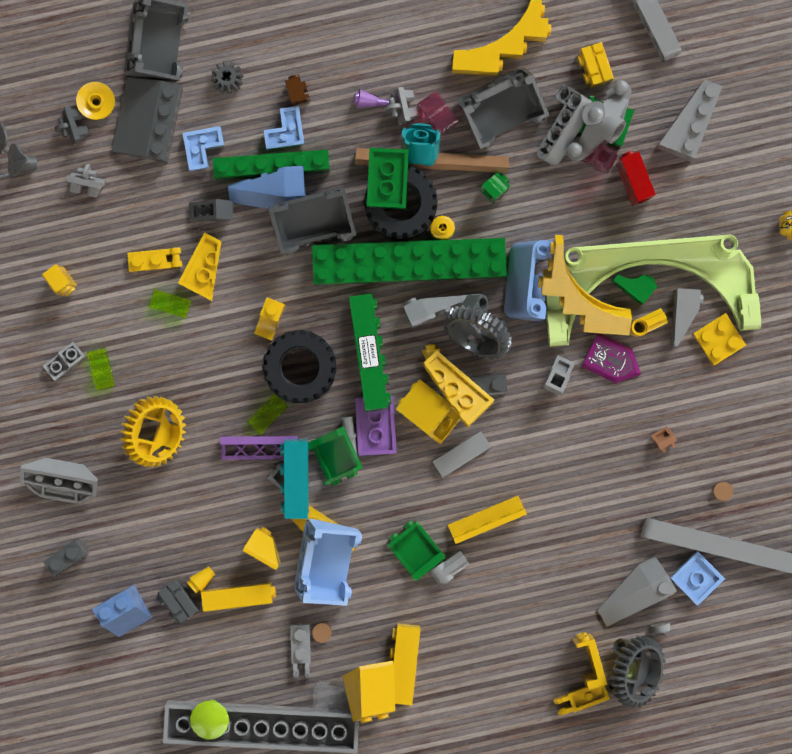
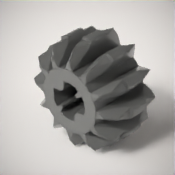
[211,61,244,94]

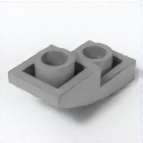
[42,342,85,382]

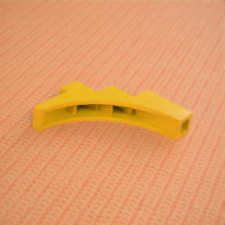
[452,0,551,76]
[538,235,632,335]

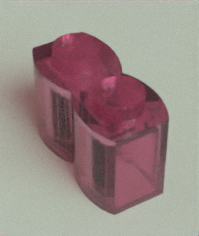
[417,91,459,137]

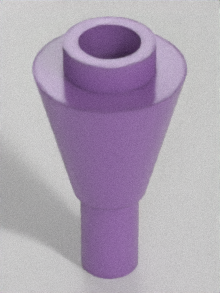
[353,89,389,108]

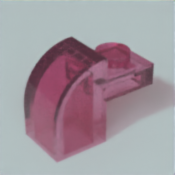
[582,144,618,174]

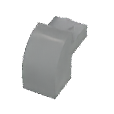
[542,355,575,396]

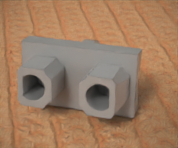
[385,87,418,126]
[66,164,106,197]

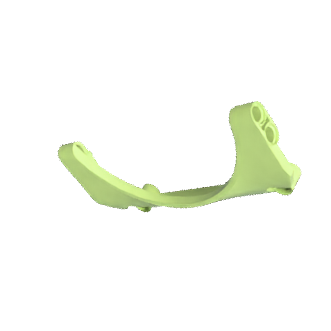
[546,235,761,347]

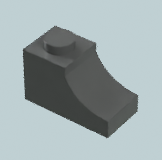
[189,199,233,222]

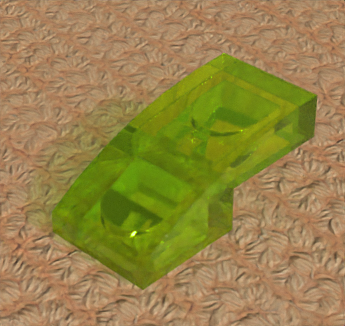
[87,347,115,391]
[247,394,288,435]

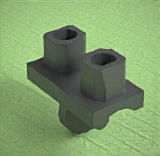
[54,106,89,145]

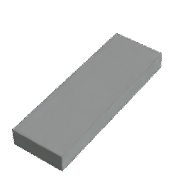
[432,431,491,478]

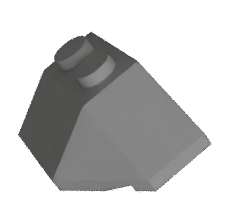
[20,458,98,504]

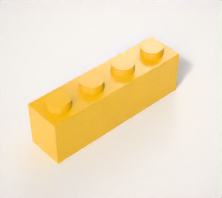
[390,623,420,705]

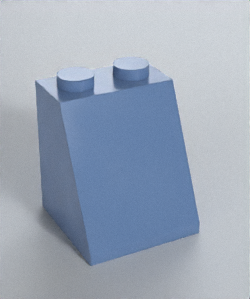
[92,585,153,637]

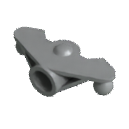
[567,80,632,162]

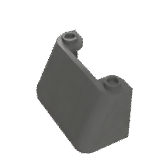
[125,0,190,82]
[456,68,549,149]

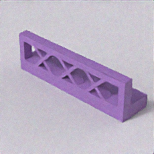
[220,436,298,460]

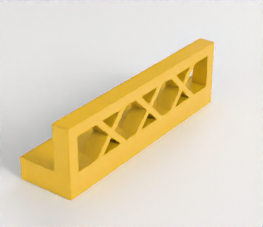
[447,495,527,544]

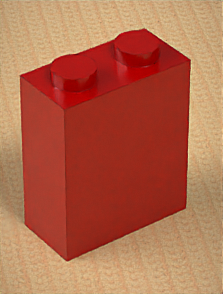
[616,150,656,206]

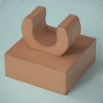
[651,426,677,453]

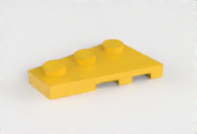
[178,232,222,301]

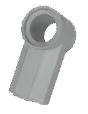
[429,551,469,587]

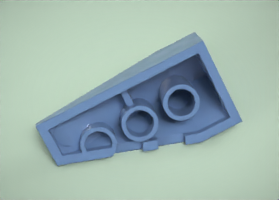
[228,166,306,209]

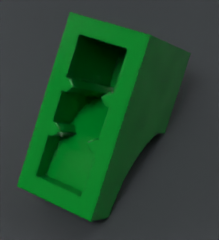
[480,172,510,204]
[611,274,658,305]

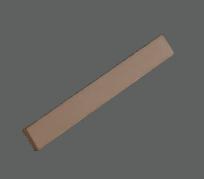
[355,148,509,173]

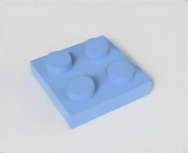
[669,551,725,606]

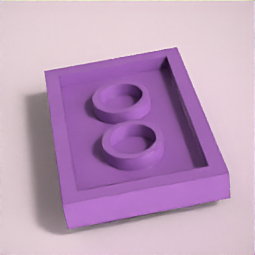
[355,396,397,456]

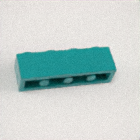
[280,439,309,519]

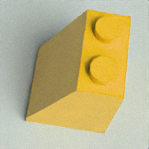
[396,379,461,445]
[342,661,395,724]

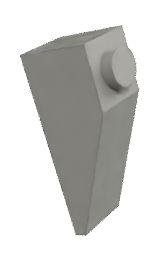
[671,288,703,347]

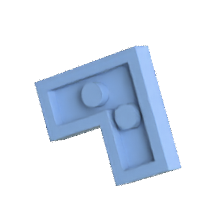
[264,106,305,150]
[183,126,224,172]

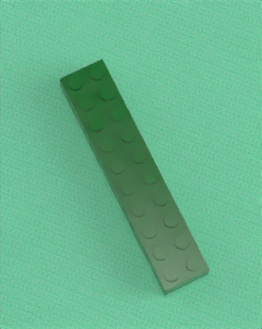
[312,238,507,286]

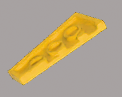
[423,351,494,428]

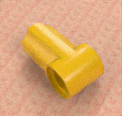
[630,308,668,337]

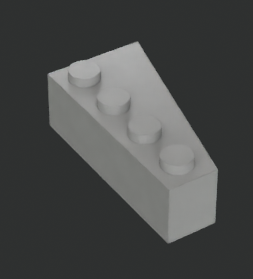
[656,80,723,162]

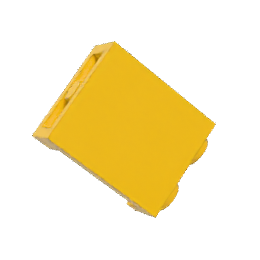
[572,632,608,690]

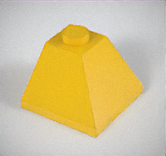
[242,527,281,570]

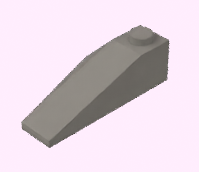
[403,294,481,328]
[597,556,677,627]

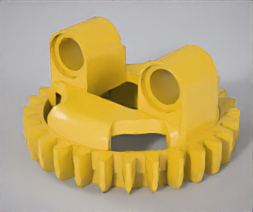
[120,396,186,467]

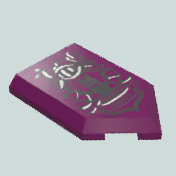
[581,333,641,383]

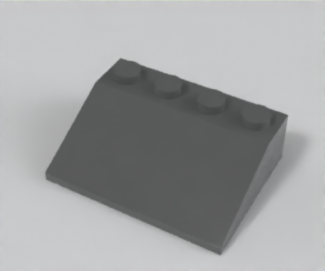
[111,77,183,163]

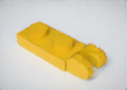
[553,685,610,716]

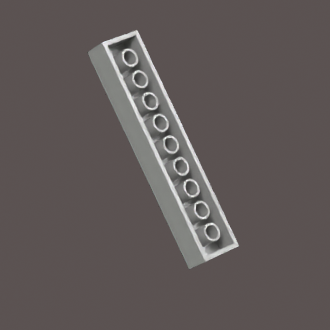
[163,700,359,753]

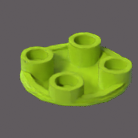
[190,700,229,739]

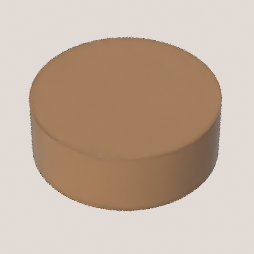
[713,481,733,501]
[312,622,332,642]

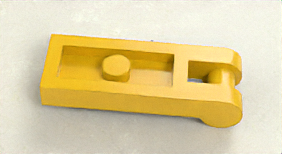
[127,247,183,272]

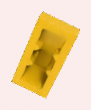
[254,297,286,341]

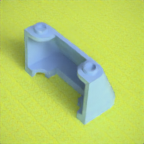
[504,240,553,321]
[294,519,362,606]

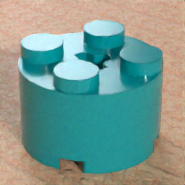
[401,123,440,166]

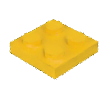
[692,313,746,366]

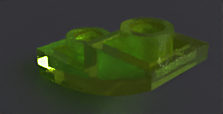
[148,289,192,319]

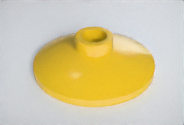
[76,82,115,120]

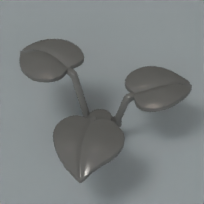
[0,121,37,179]

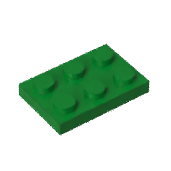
[367,148,409,209]

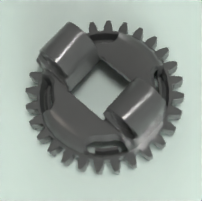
[444,294,512,360]
[605,636,666,708]

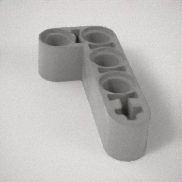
[537,85,592,165]

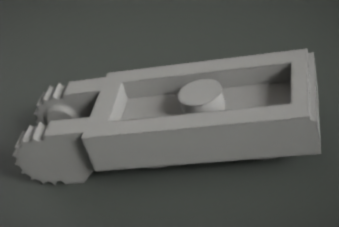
[290,624,311,679]

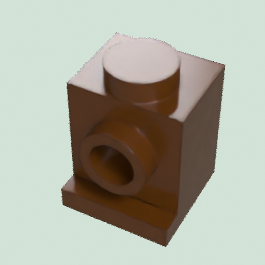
[285,74,311,106]

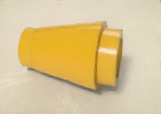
[187,566,216,594]

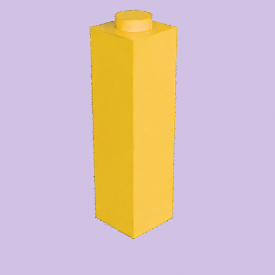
[201,582,276,612]

